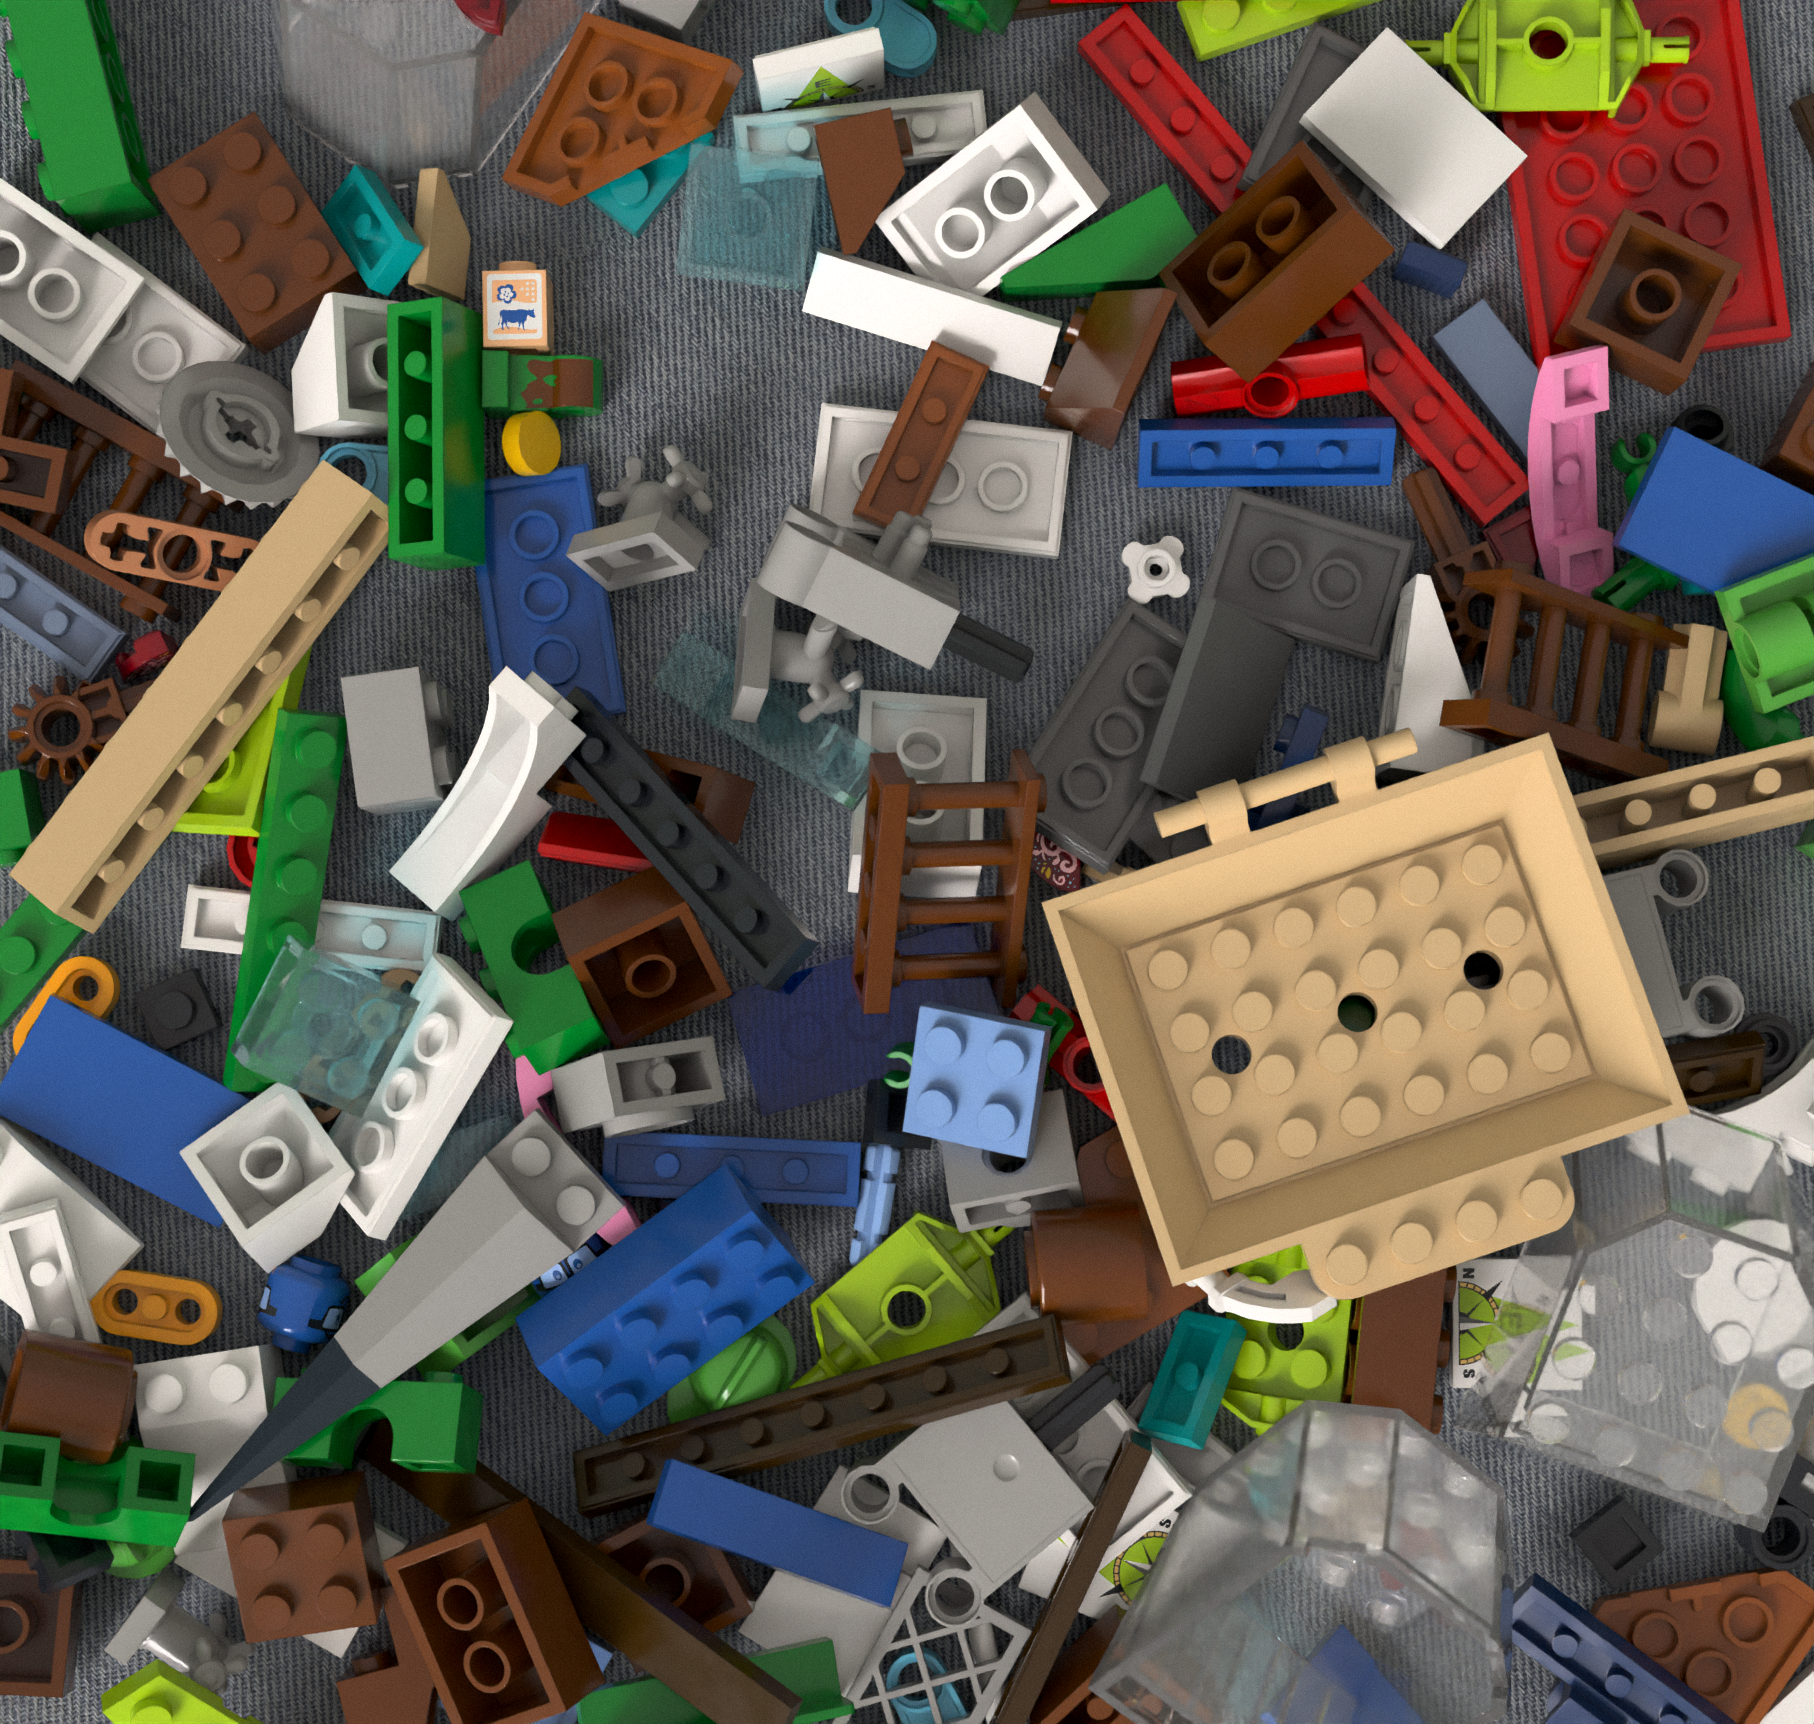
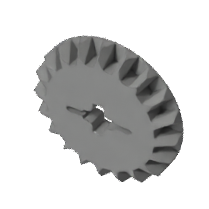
[155,361,319,510]

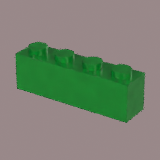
[387,296,485,571]

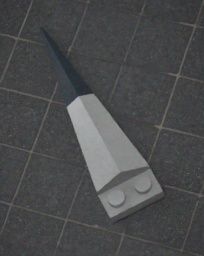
[187,1108,627,1522]

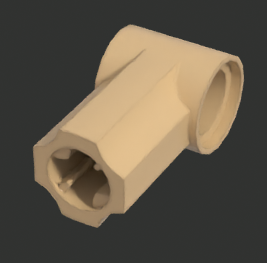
[1647,623,1728,756]

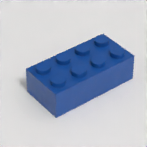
[515,1164,816,1436]

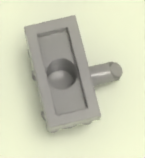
[566,444,713,592]
[730,578,864,723]
[104,1566,256,1695]

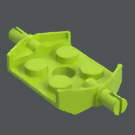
[1405,0,1689,118]
[789,1209,1016,1389]
[1221,1244,1354,1477]

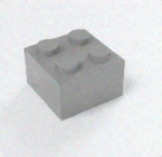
[341,667,461,816]

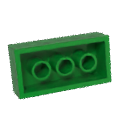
[0,0,162,234]

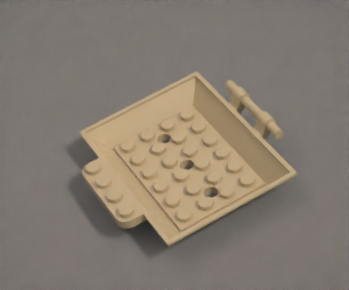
[1041,727,1690,1300]

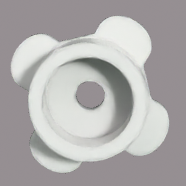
[1121,536,1190,604]

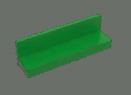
[576,1637,855,1724]

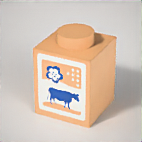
[482,261,554,356]

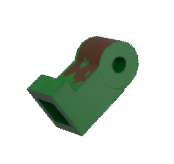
[482,350,603,419]

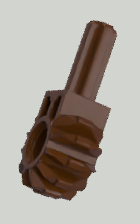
[1402,467,1535,667]
[8,676,157,786]

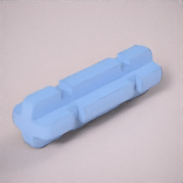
[849,1145,900,1266]

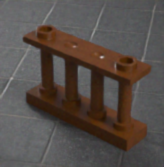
[0,359,245,625]
[1439,560,1689,785]
[851,749,1047,1014]

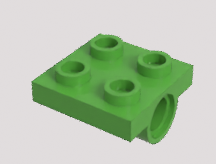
[1714,552,1814,714]

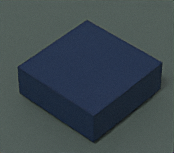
[1391,241,1468,299]

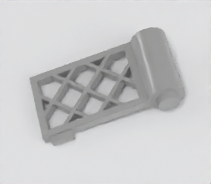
[831,1564,1032,1724]

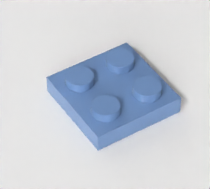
[902,1001,1052,1159]

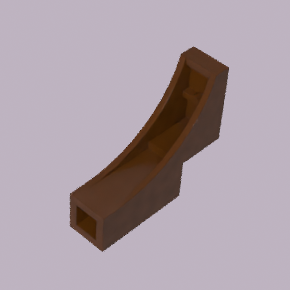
[336,1579,438,1724]

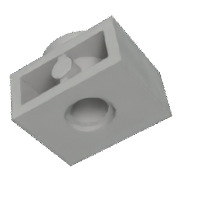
[550,1036,726,1138]
[940,1089,1086,1233]

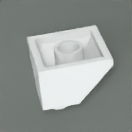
[291,292,401,439]
[179,1076,355,1273]

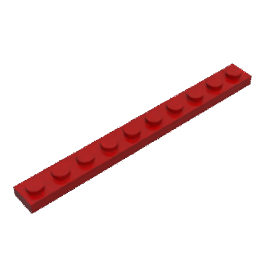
[1077,3,1529,529]

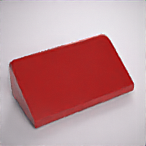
[537,811,654,874]

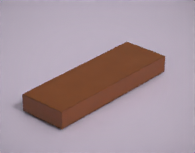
[852,340,990,530]

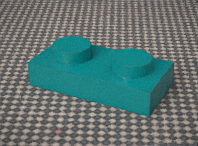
[586,132,715,239]
[321,164,424,296]
[1138,1310,1247,1450]

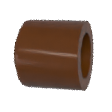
[1024,1201,1148,1327]
[0,1329,138,1465]

